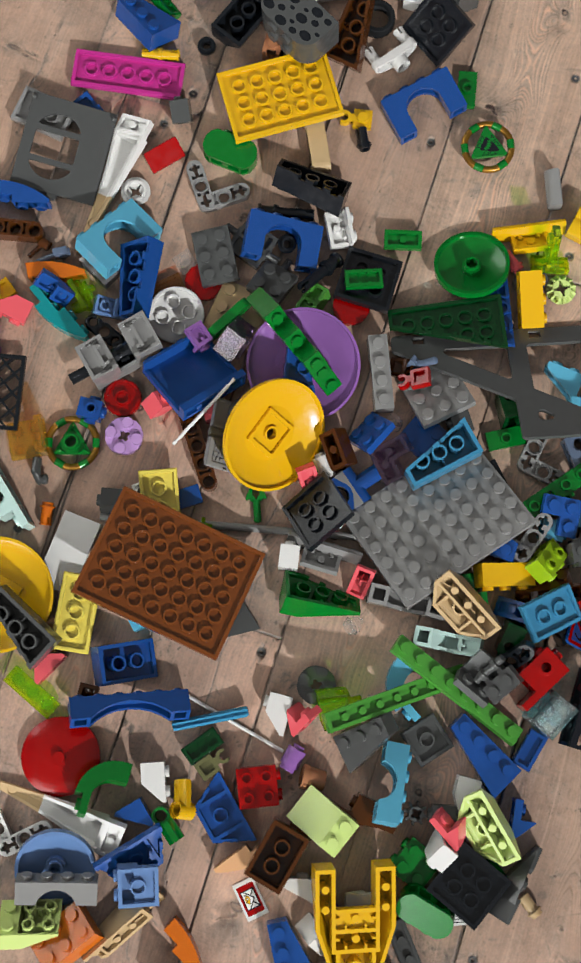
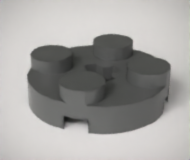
[297,666,336,705]

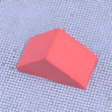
[346,563,376,600]
[34,653,68,685]

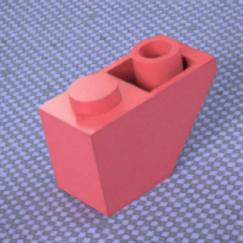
[0,295,34,327]
[141,390,173,419]

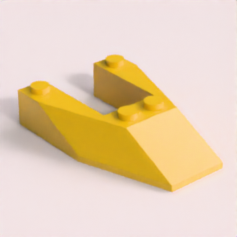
[311,858,396,963]

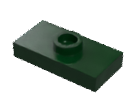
[181,726,224,766]

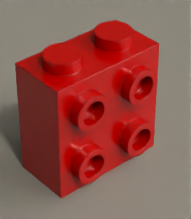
[236,763,283,810]

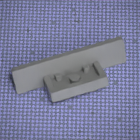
[286,531,363,576]

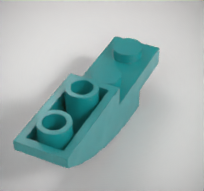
[29,285,90,342]

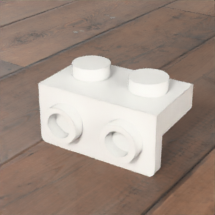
[323,207,357,251]

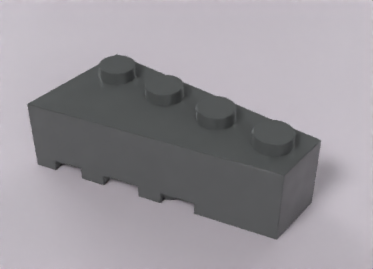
[0,585,62,670]

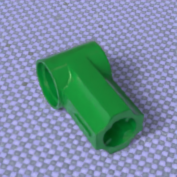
[151,805,185,845]

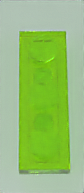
[3,665,61,719]

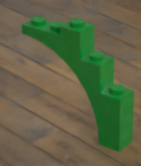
[246,287,342,396]

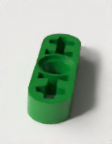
[208,297,251,341]

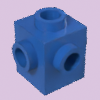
[76,396,107,425]

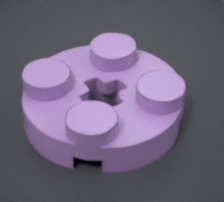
[105,417,144,456]

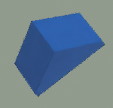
[114,796,155,826]

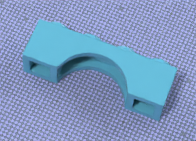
[372,741,412,828]

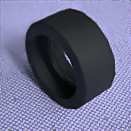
[368,0,395,38]

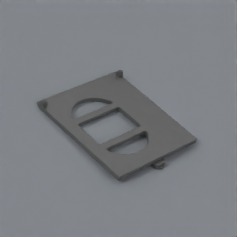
[10,91,118,206]

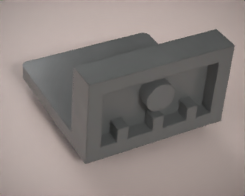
[453,648,506,709]

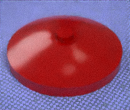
[21,716,101,797]

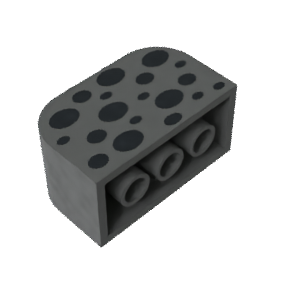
[261,0,339,64]

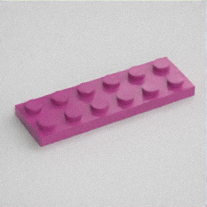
[71,48,186,100]

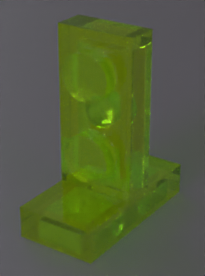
[529,225,569,275]

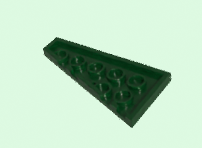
[388,294,508,349]

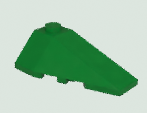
[279,570,361,617]

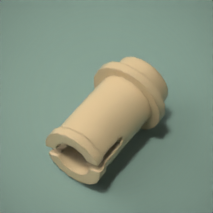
[519,892,542,919]

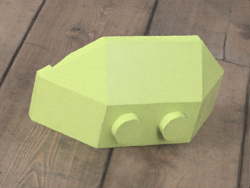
[457,789,521,867]

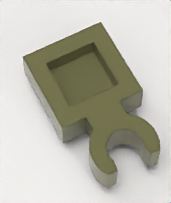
[193,748,230,781]

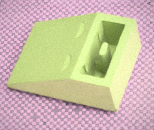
[0,898,63,950]

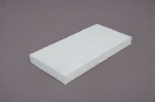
[44,510,101,591]

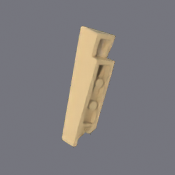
[81,889,166,962]

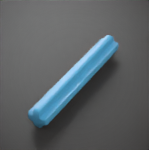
[172,706,249,731]

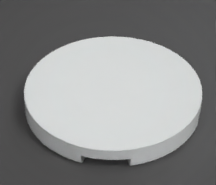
[148,286,205,343]

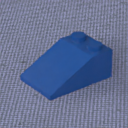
[90,638,158,686]

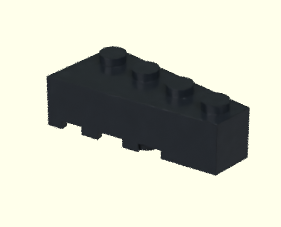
[272,158,352,217]

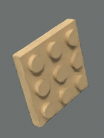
[204,282,265,351]

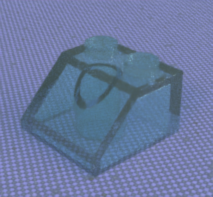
[522,689,579,740]

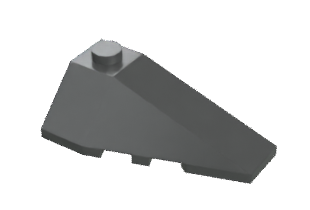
[489,845,543,925]

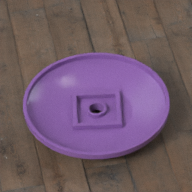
[246,307,361,418]

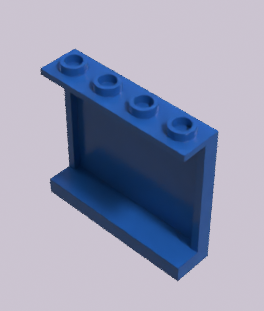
[143,337,246,421]

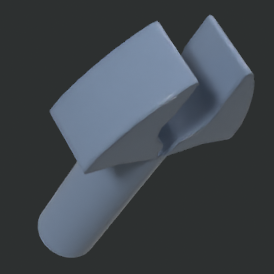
[36,246,71,261]
[406,355,438,370]

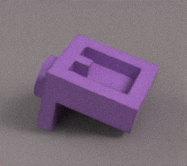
[184,320,213,354]

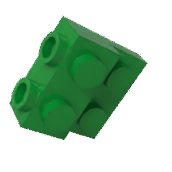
[390,835,437,887]

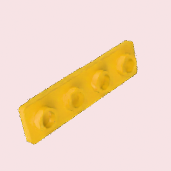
[491,219,567,255]

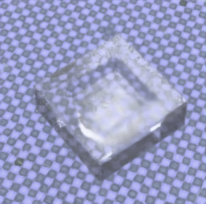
[172,248,197,275]

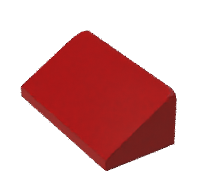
[143,136,185,174]

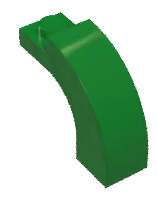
[74,761,133,818]

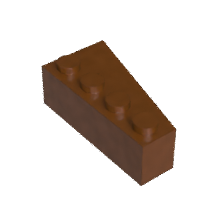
[326,0,375,74]

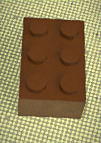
[244,817,310,895]

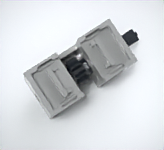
[68,310,163,390]

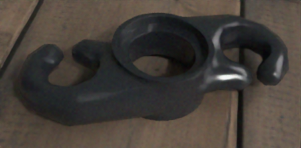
[85,314,124,348]

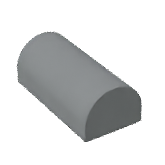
[544,168,563,210]

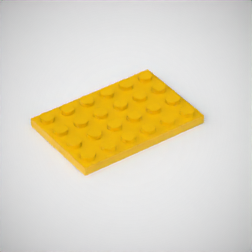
[216,54,344,144]

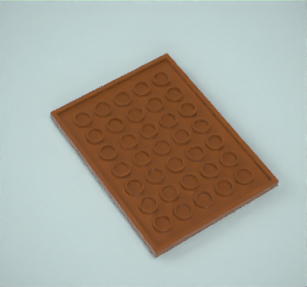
[71,486,265,661]

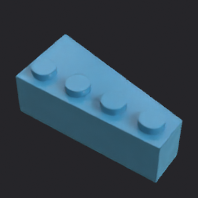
[404,417,483,491]

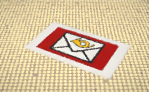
[232,878,269,922]

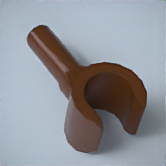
[27,238,53,258]

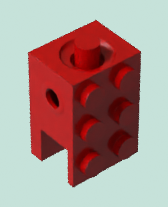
[516,647,570,711]

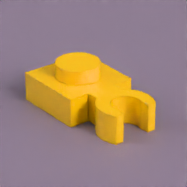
[340,109,373,131]

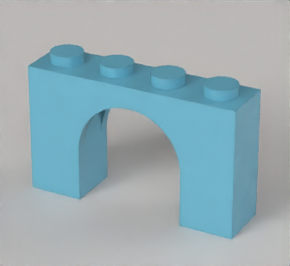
[75,198,163,279]

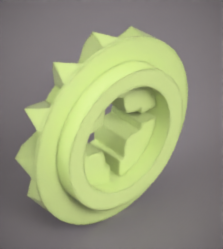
[546,275,576,305]

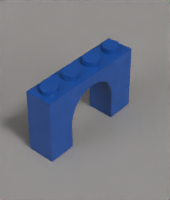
[380,66,467,145]
[240,208,324,274]

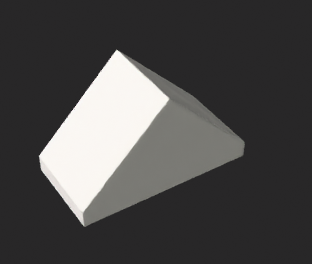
[294,912,323,957]

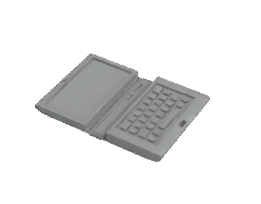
[204,398,232,473]

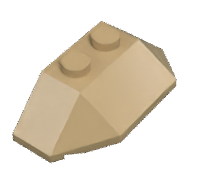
[432,569,502,640]

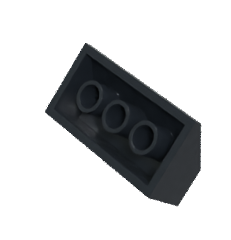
[211,0,263,48]

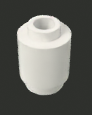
[312,452,336,478]

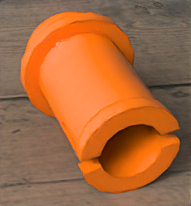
[39,501,55,526]

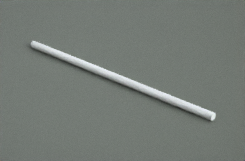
[189,695,284,753]

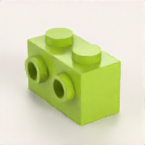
[524,538,568,584]

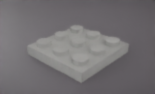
[398,368,476,430]

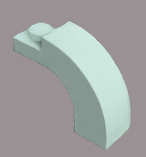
[413,625,484,657]

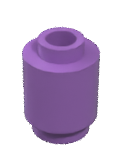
[280,743,306,774]

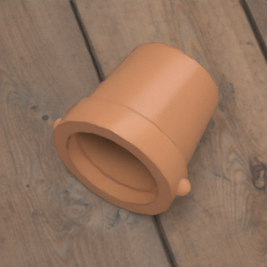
[298,763,327,791]

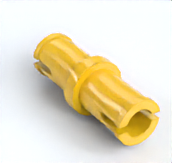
[142,47,180,61]

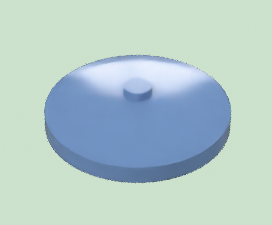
[14,828,96,906]

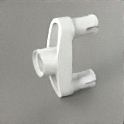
[364,26,417,73]

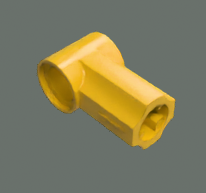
[169,779,196,821]

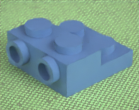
[113,862,159,909]

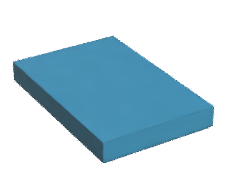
[518,583,581,643]

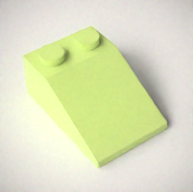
[286,784,359,858]

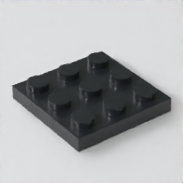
[402,0,475,67]
[333,246,403,314]
[282,471,355,552]
[426,842,512,931]

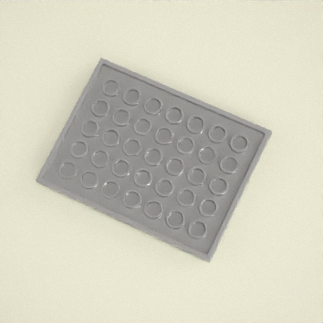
[345,453,536,610]

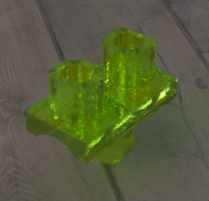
[67,278,96,314]

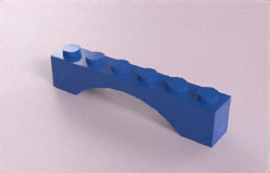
[68,688,191,728]

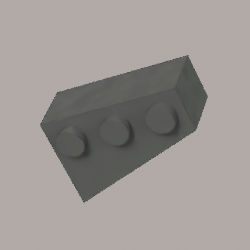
[333,711,399,773]

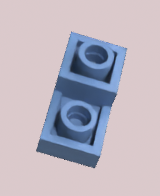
[92,294,126,320]

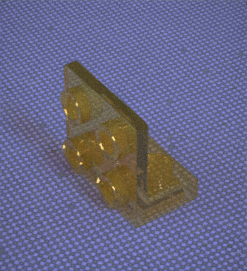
[6,414,50,461]

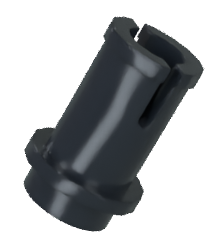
[355,126,372,152]

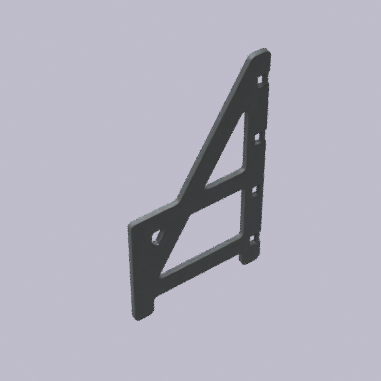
[391,325,581,440]

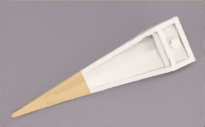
[76,113,154,255]
[0,780,128,856]

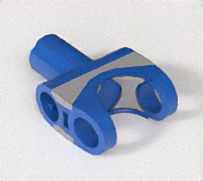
[332,464,383,510]

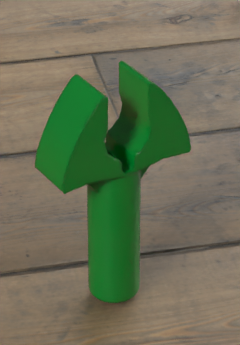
[246,489,267,523]

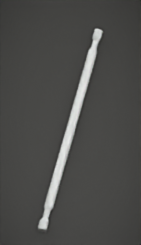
[172,377,236,445]

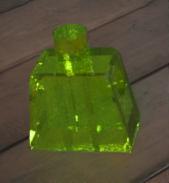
[315,687,362,731]

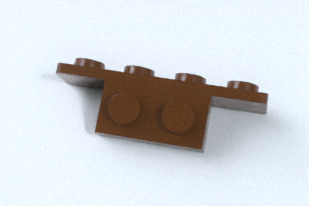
[514,568,581,603]

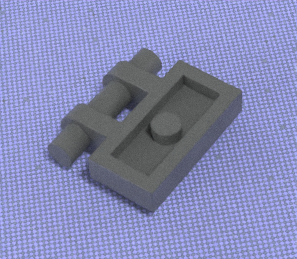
[474,654,524,705]

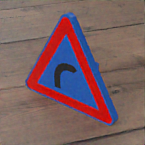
[565,622,581,651]

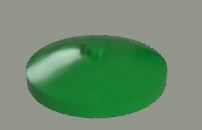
[434,231,510,298]

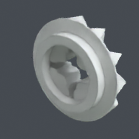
[121,177,151,206]

